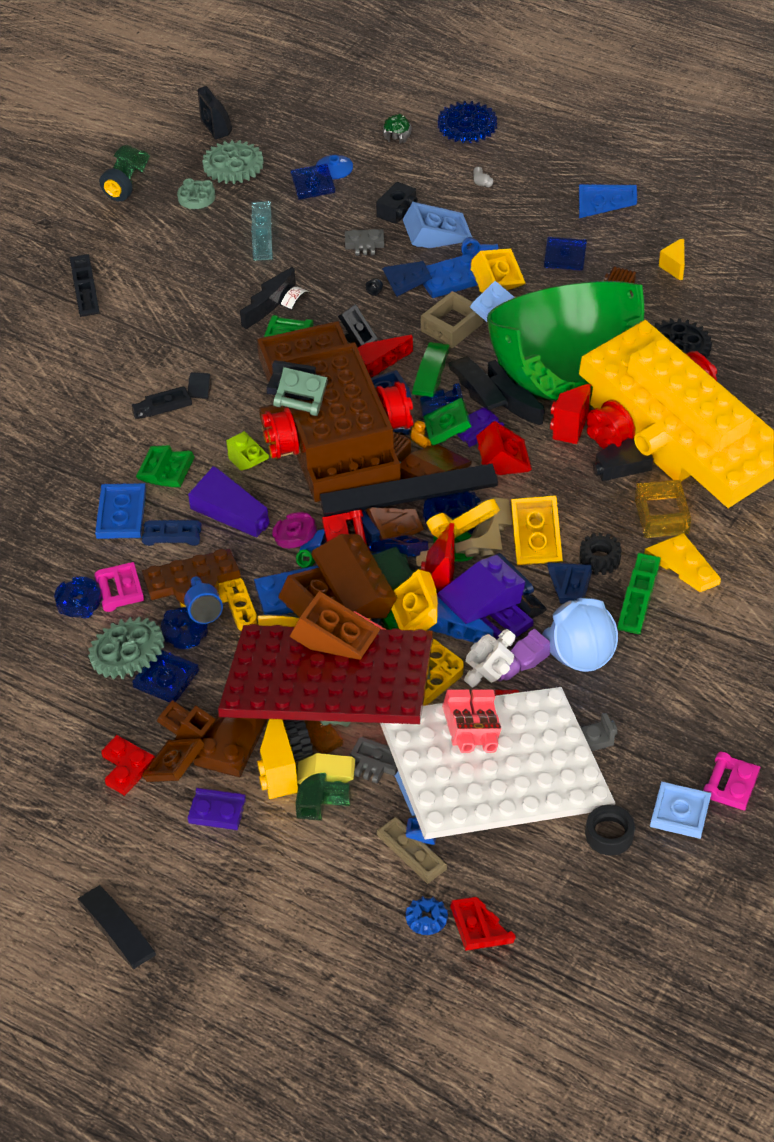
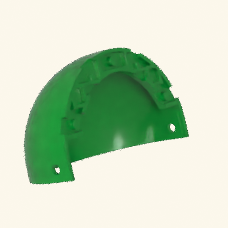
[487,281,644,401]

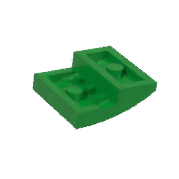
[136,445,195,487]

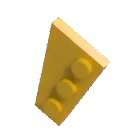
[644,533,721,592]

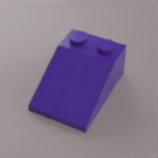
[438,555,525,624]

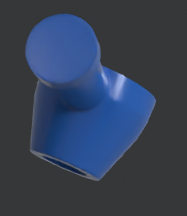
[461,237,498,257]

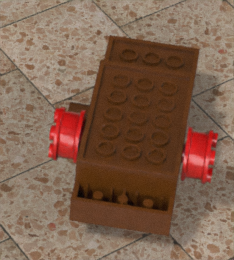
[257,321,413,502]

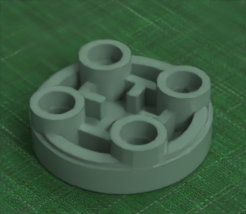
[177,178,215,209]

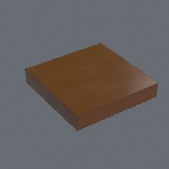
[142,738,205,782]

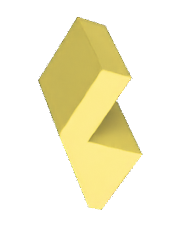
[297,753,355,788]

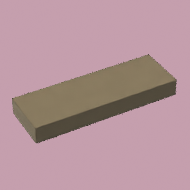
[377,817,447,884]

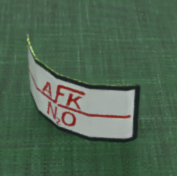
[280,286,311,310]

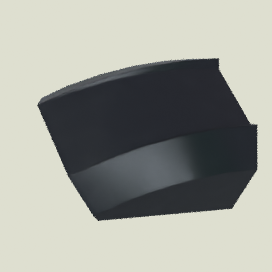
[197,86,232,140]

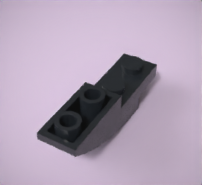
[488,360,545,425]

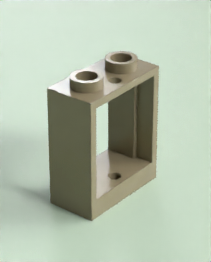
[421,291,483,348]

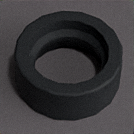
[585,805,635,856]

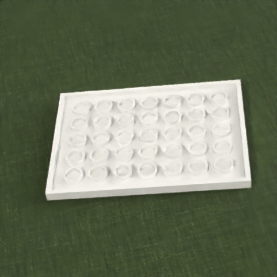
[380,687,615,839]

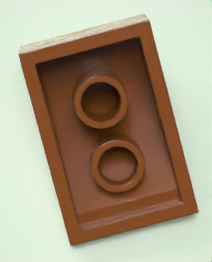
[290,591,380,660]

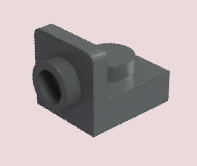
[581,713,617,752]

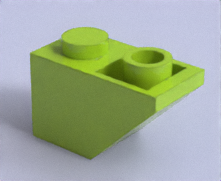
[226,431,269,471]

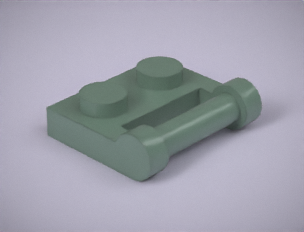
[273,368,328,416]

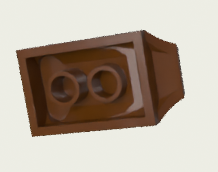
[194,712,267,778]

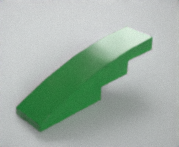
[412,342,450,397]
[617,553,661,635]

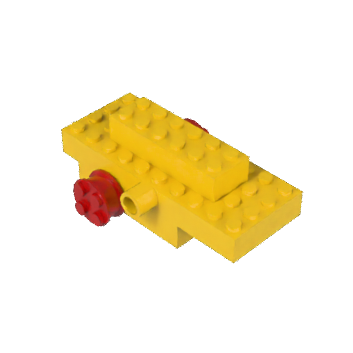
[579,320,774,508]

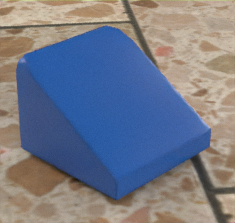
[299,529,326,551]
[406,817,436,845]

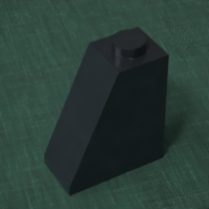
[593,438,654,481]

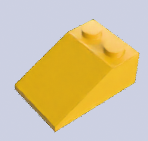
[511,496,563,566]
[257,719,298,799]

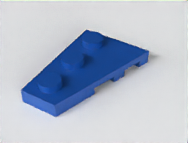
[579,185,637,218]

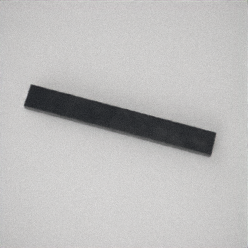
[319,463,498,517]

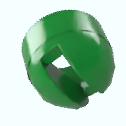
[296,550,315,568]

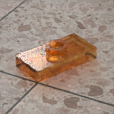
[304,720,343,754]

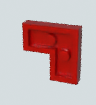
[101,735,155,796]

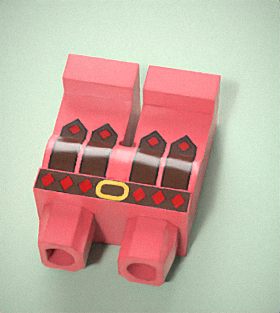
[442,690,501,753]

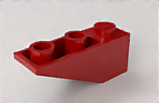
[358,335,413,378]

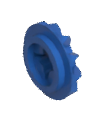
[406,896,448,935]

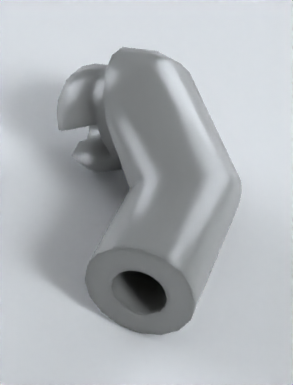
[473,167,493,188]

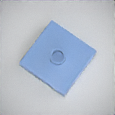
[650,781,711,839]

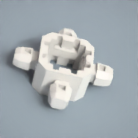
[464,629,516,688]

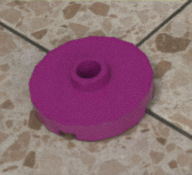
[272,512,317,549]

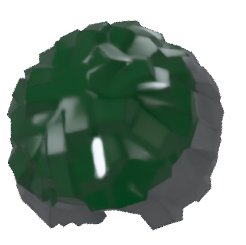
[382,114,412,144]

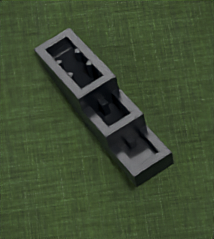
[69,254,100,317]
[240,267,296,329]
[448,356,507,410]
[77,885,156,969]

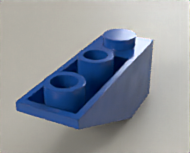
[429,594,493,643]

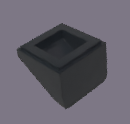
[188,372,212,399]
[516,594,547,619]

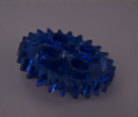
[438,101,497,143]

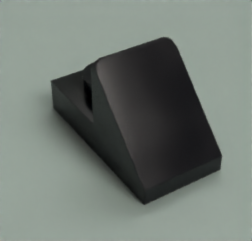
[338,304,378,348]

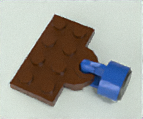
[142,549,241,624]

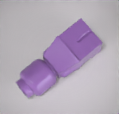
[497,629,550,682]

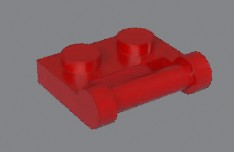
[322,510,371,552]

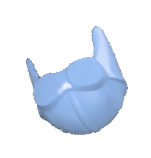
[542,598,618,672]

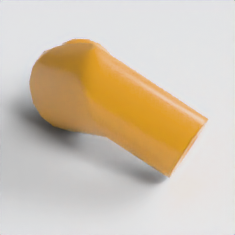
[411,421,431,448]

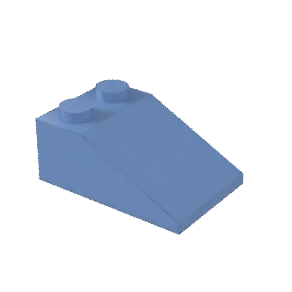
[403,202,472,248]

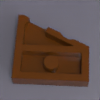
[366,507,424,549]

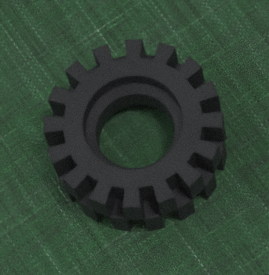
[579,533,621,575]
[282,719,313,761]

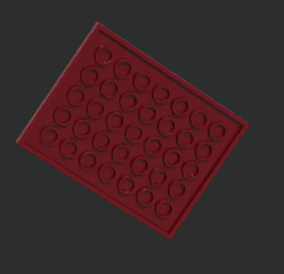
[218,624,433,725]

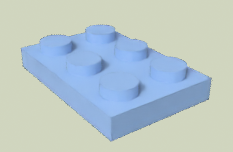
[470,281,515,322]

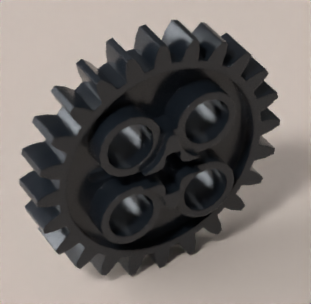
[655,318,712,358]

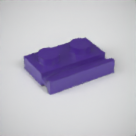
[456,407,504,448]
[188,788,246,830]

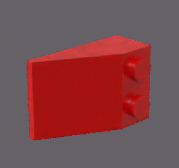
[421,523,455,594]

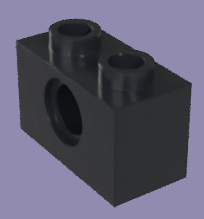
[376,181,418,224]

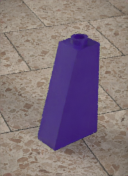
[188,466,270,538]

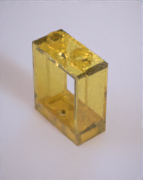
[635,480,691,538]

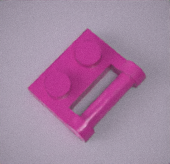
[94,562,144,612]
[703,752,760,811]

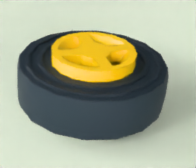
[99,168,133,202]

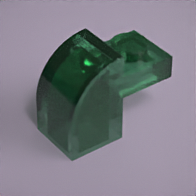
[113,144,150,179]
[295,773,351,821]

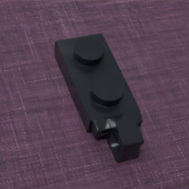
[132,386,192,419]

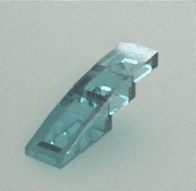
[251,201,273,261]

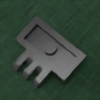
[345,229,384,256]
[350,736,398,784]

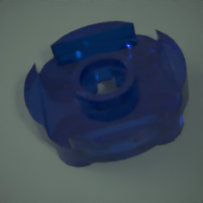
[54,576,102,619]
[161,607,208,649]

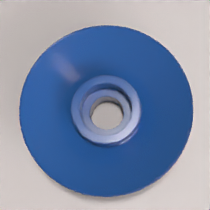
[316,155,353,179]

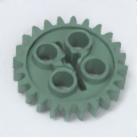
[202,140,264,184]
[88,617,165,679]

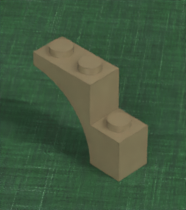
[455,497,513,558]

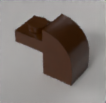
[157,700,216,740]

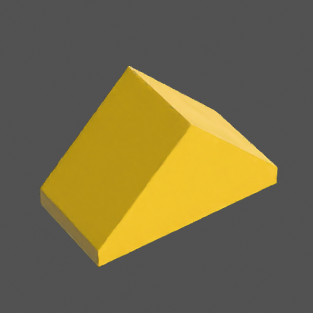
[659,239,685,280]

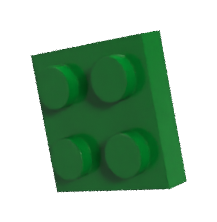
[424,398,471,446]

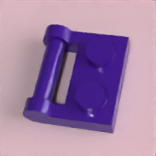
[480,605,533,639]

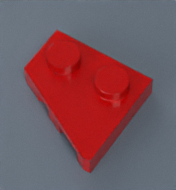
[450,897,516,951]

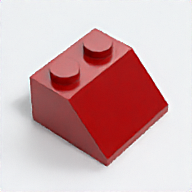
[550,384,591,444]
[476,421,532,475]

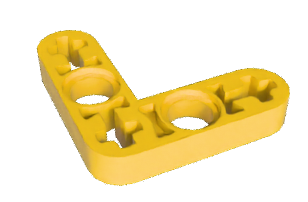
[426,499,500,538]
[180,578,258,631]
[423,638,464,706]

